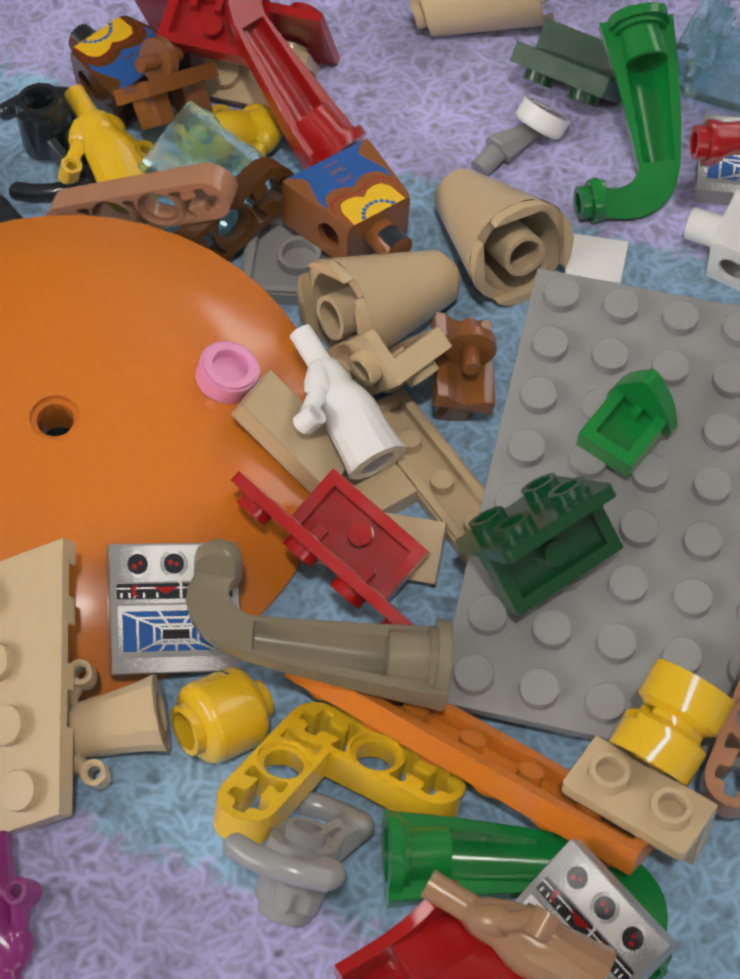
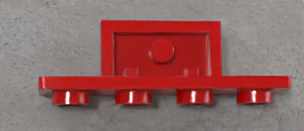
[230,468,430,625]

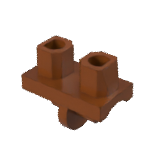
[113,36,219,130]
[431,312,497,421]

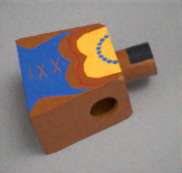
[281,138,412,258]

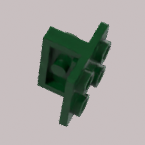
[455,473,624,616]

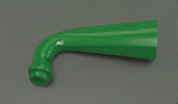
[574,2,681,224]
[381,810,672,979]

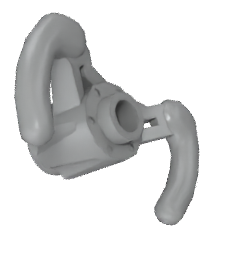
[223,791,375,926]

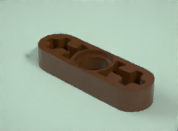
[174,157,294,261]

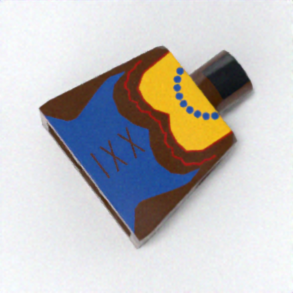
[68,16,192,128]

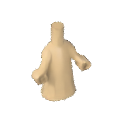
[67,659,172,790]

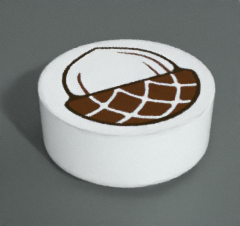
[516,95,571,140]

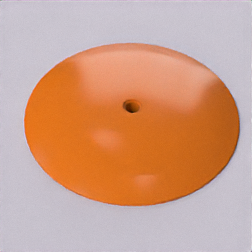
[0,215,310,701]

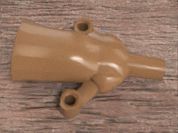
[420,870,617,979]

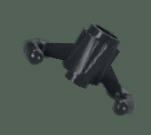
[0,83,97,204]

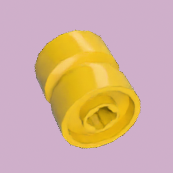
[608,658,736,787]

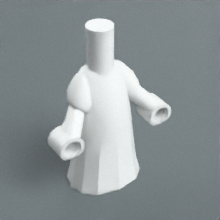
[290,324,407,480]

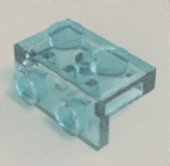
[137,101,270,234]

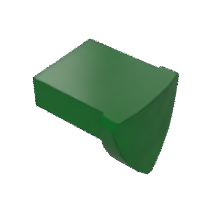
[576,369,678,479]

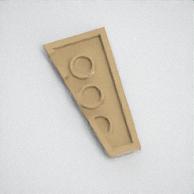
[0,538,76,835]

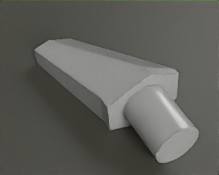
[471,124,541,176]

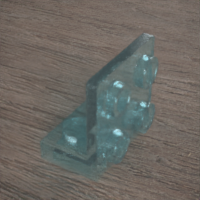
[676,0,740,113]

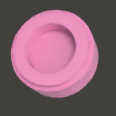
[195,341,260,404]

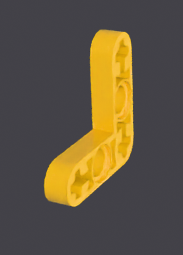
[213,702,466,844]

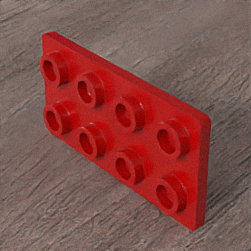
[134,0,340,67]

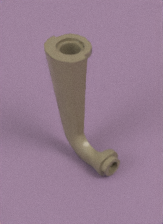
[186,539,453,712]

